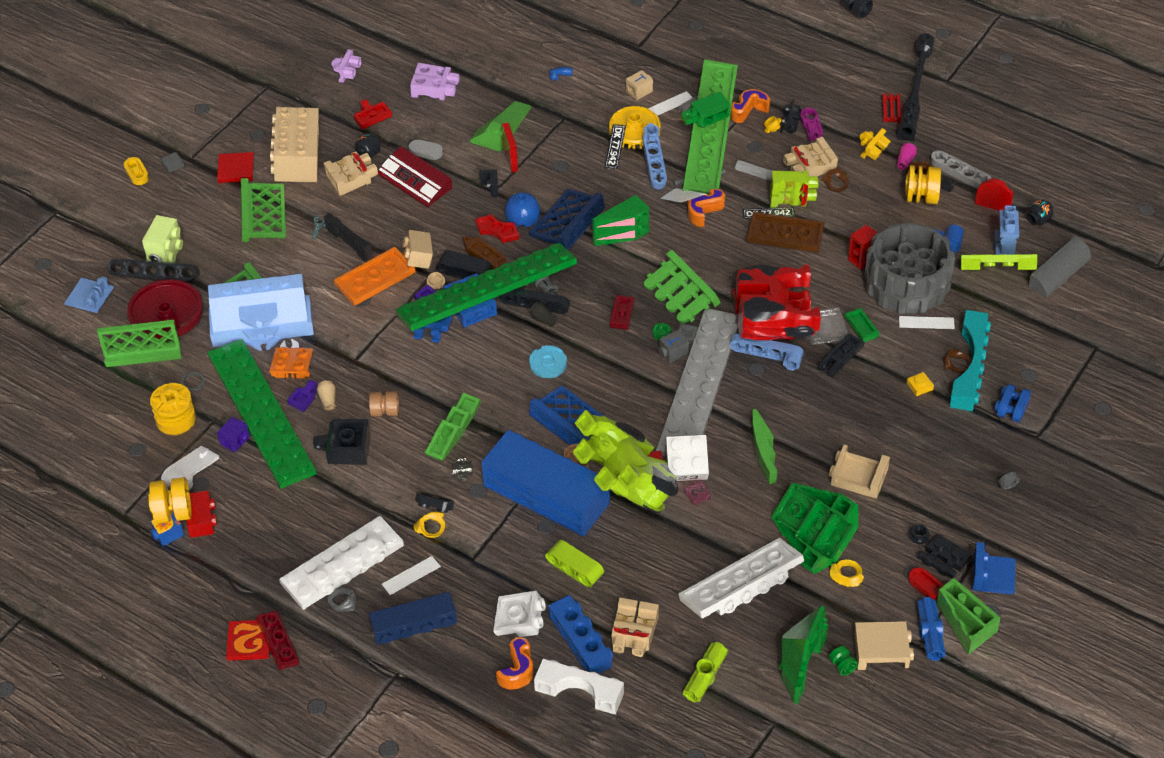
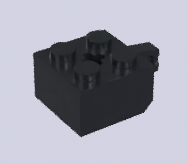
[313,419,371,465]

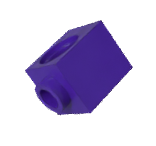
[217,417,250,452]

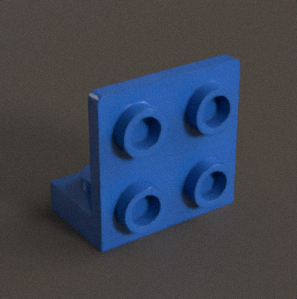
[972,542,1016,594]

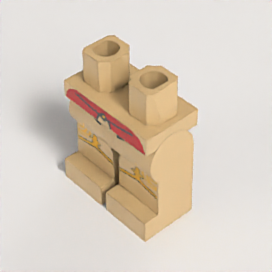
[783,137,838,176]
[324,152,378,196]
[612,598,659,657]

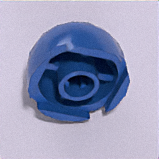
[505,192,540,227]

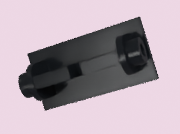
[780,99,802,134]

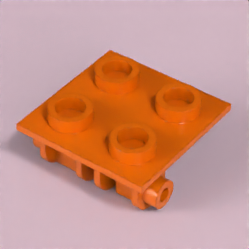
[269,347,313,379]

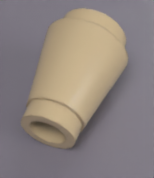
[317,381,336,410]

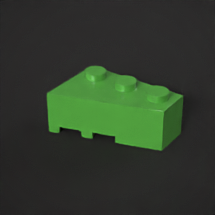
[937,578,1001,655]

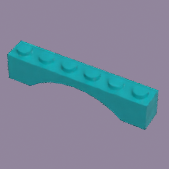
[950,310,991,411]

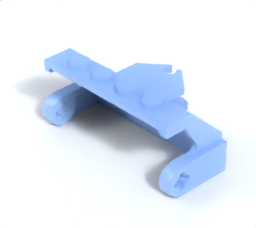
[208,274,314,351]

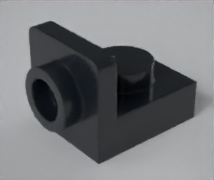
[479,169,499,197]

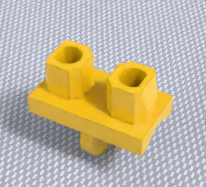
[860,128,891,160]

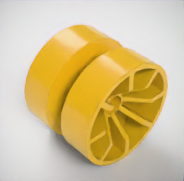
[148,477,192,524]

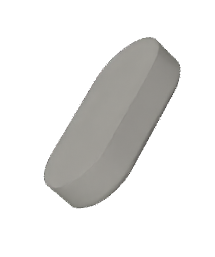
[409,140,443,160]

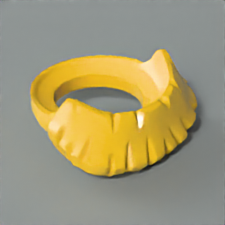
[414,511,445,538]
[830,560,864,587]

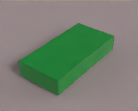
[844,307,879,342]

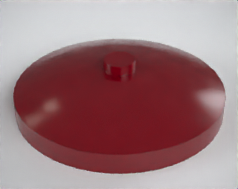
[127,279,203,340]

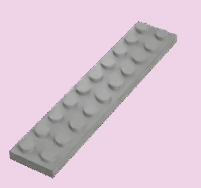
[656,309,739,457]

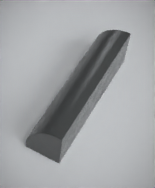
[1028,235,1091,298]

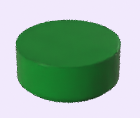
[652,323,671,341]

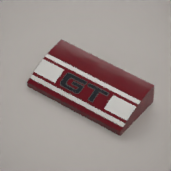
[378,146,452,208]

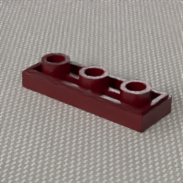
[256,610,299,670]

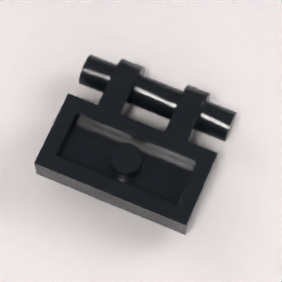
[918,533,972,578]

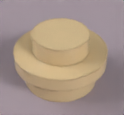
[427,272,445,289]

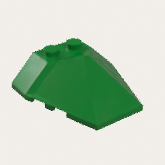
[771,483,859,574]
[779,606,828,704]

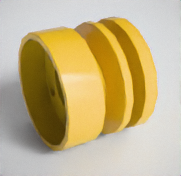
[905,165,941,205]
[150,383,196,435]

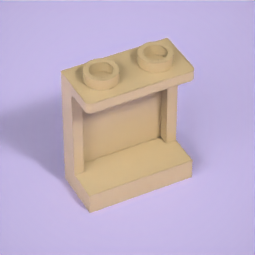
[829,445,890,499]
[854,621,914,670]

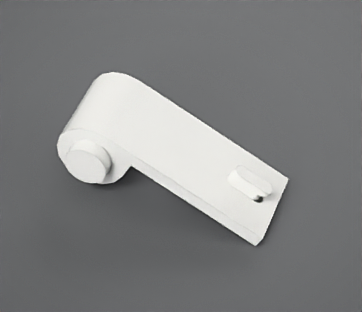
[161,446,219,491]

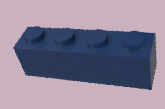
[369,592,457,645]

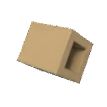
[626,70,653,100]

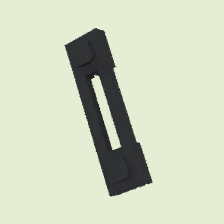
[324,213,372,262]

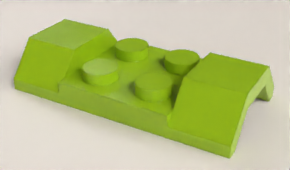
[961,254,1037,270]

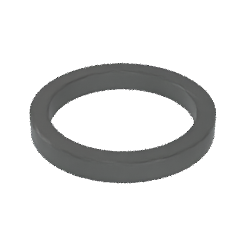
[181,372,205,392]

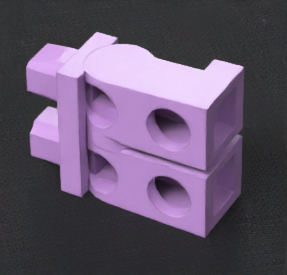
[410,63,460,100]

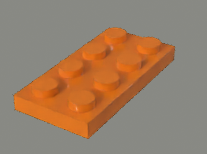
[334,247,416,306]

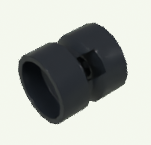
[842,0,873,18]

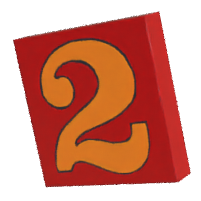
[226,620,270,661]

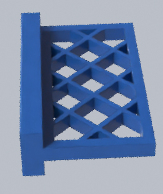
[529,386,603,446]

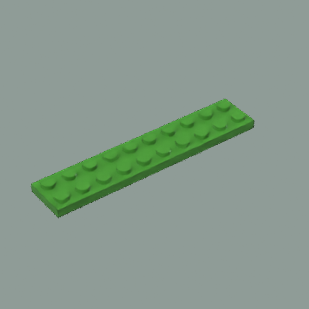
[683,59,738,195]

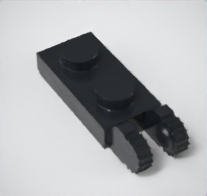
[818,333,865,377]

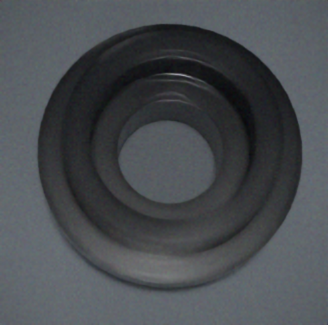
[909,524,930,544]

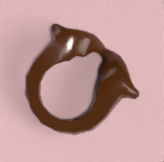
[821,168,849,192]
[944,349,972,373]

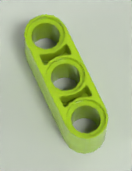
[545,540,604,588]

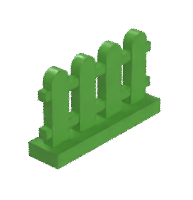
[644,250,721,324]

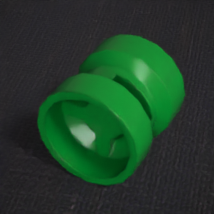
[829,646,858,676]

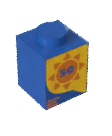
[150,511,184,546]

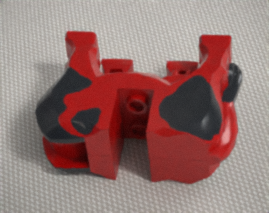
[732,264,821,342]

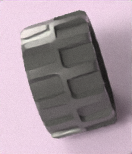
[864,222,955,315]

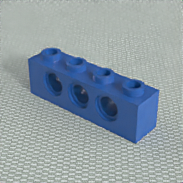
[548,595,613,674]

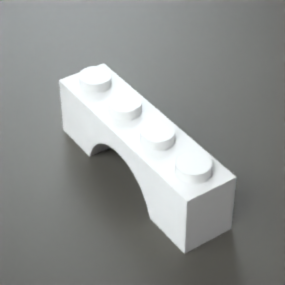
[534,659,624,715]

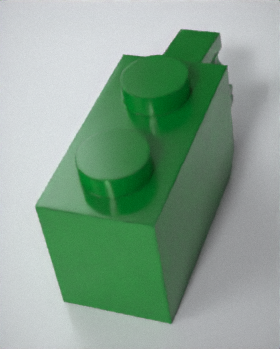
[680,92,731,127]

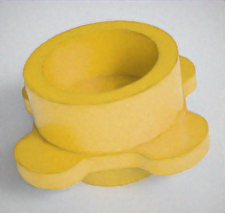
[764,116,782,133]

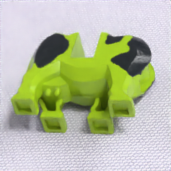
[573,410,679,513]

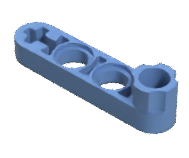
[642,123,667,189]
[729,334,804,371]

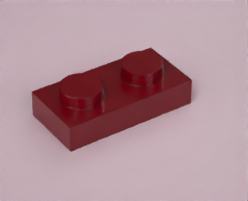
[610,295,634,330]

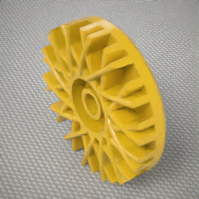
[609,106,661,149]

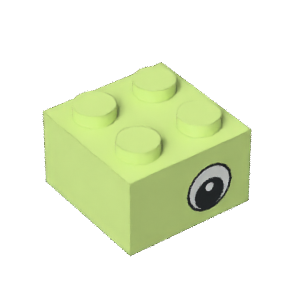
[142,215,183,270]

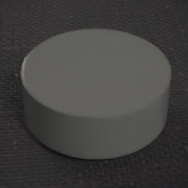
[998,472,1020,490]

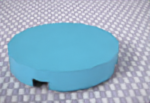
[529,345,567,378]

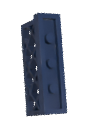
[529,189,605,250]

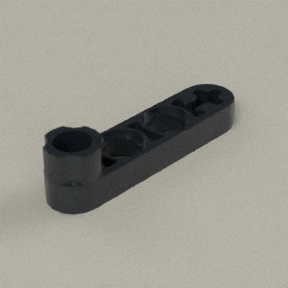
[498,288,571,314]

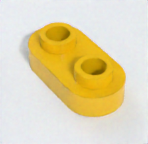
[124,157,149,185]

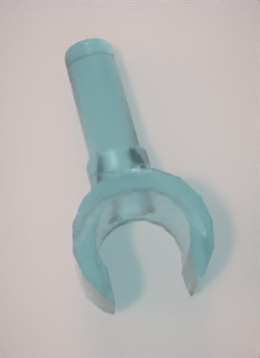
[312,216,326,240]

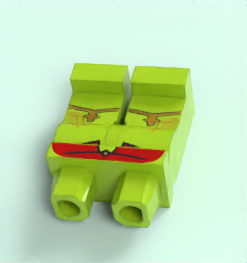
[769,171,818,208]

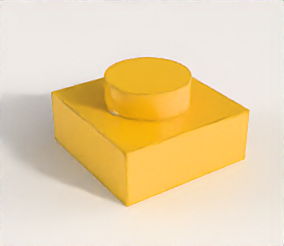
[907,372,934,396]

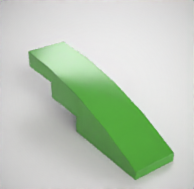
[425,393,481,461]
[752,409,777,485]

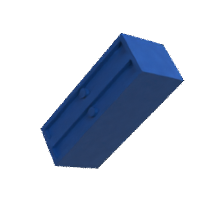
[481,430,610,537]

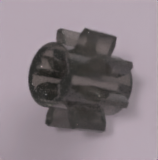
[452,457,473,482]

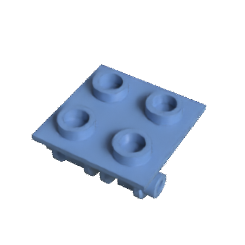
[64,276,114,313]

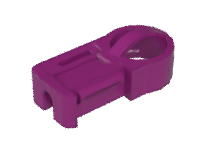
[800,108,823,141]

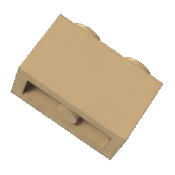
[403,230,433,269]

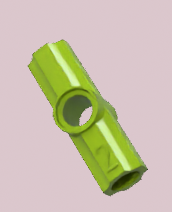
[683,642,728,703]

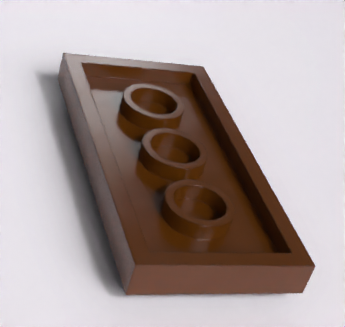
[747,212,825,253]

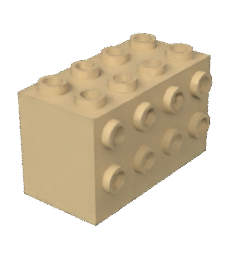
[270,107,319,182]

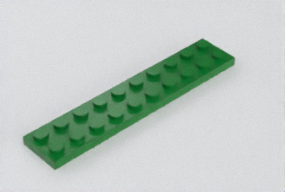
[395,243,577,331]
[207,339,316,489]

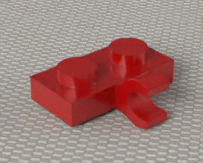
[353,99,392,130]

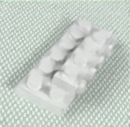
[279,516,404,610]
[678,538,804,618]

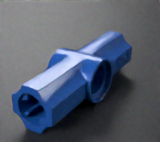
[917,597,946,661]

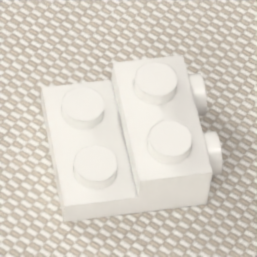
[493,591,546,637]

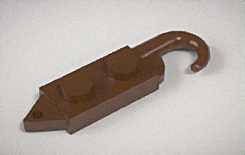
[462,236,507,270]

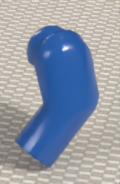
[549,67,573,80]

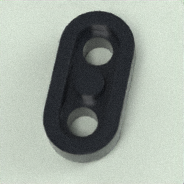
[415,492,454,513]

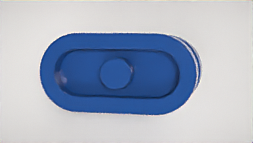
[994,384,1032,423]

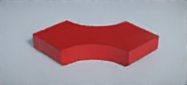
[475,214,519,243]

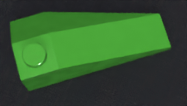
[470,101,531,152]

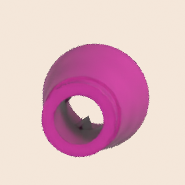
[897,143,917,170]

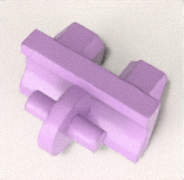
[331,49,362,83]

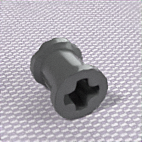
[535,276,558,295]

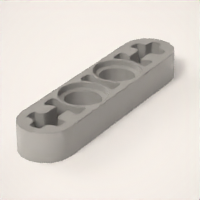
[931,150,991,189]

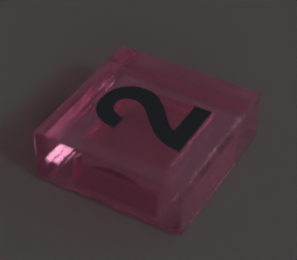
[684,480,711,506]

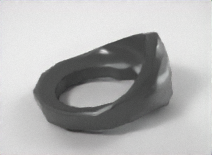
[328,588,356,611]

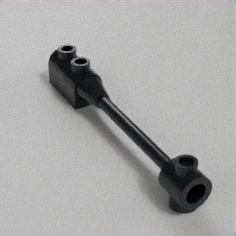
[897,33,934,141]

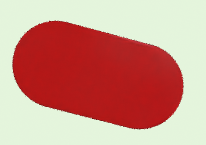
[908,567,944,601]

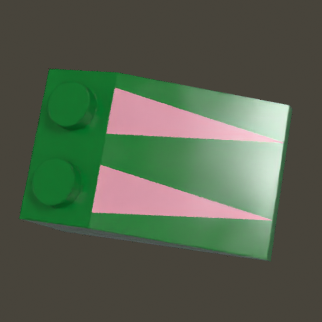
[592,195,649,246]

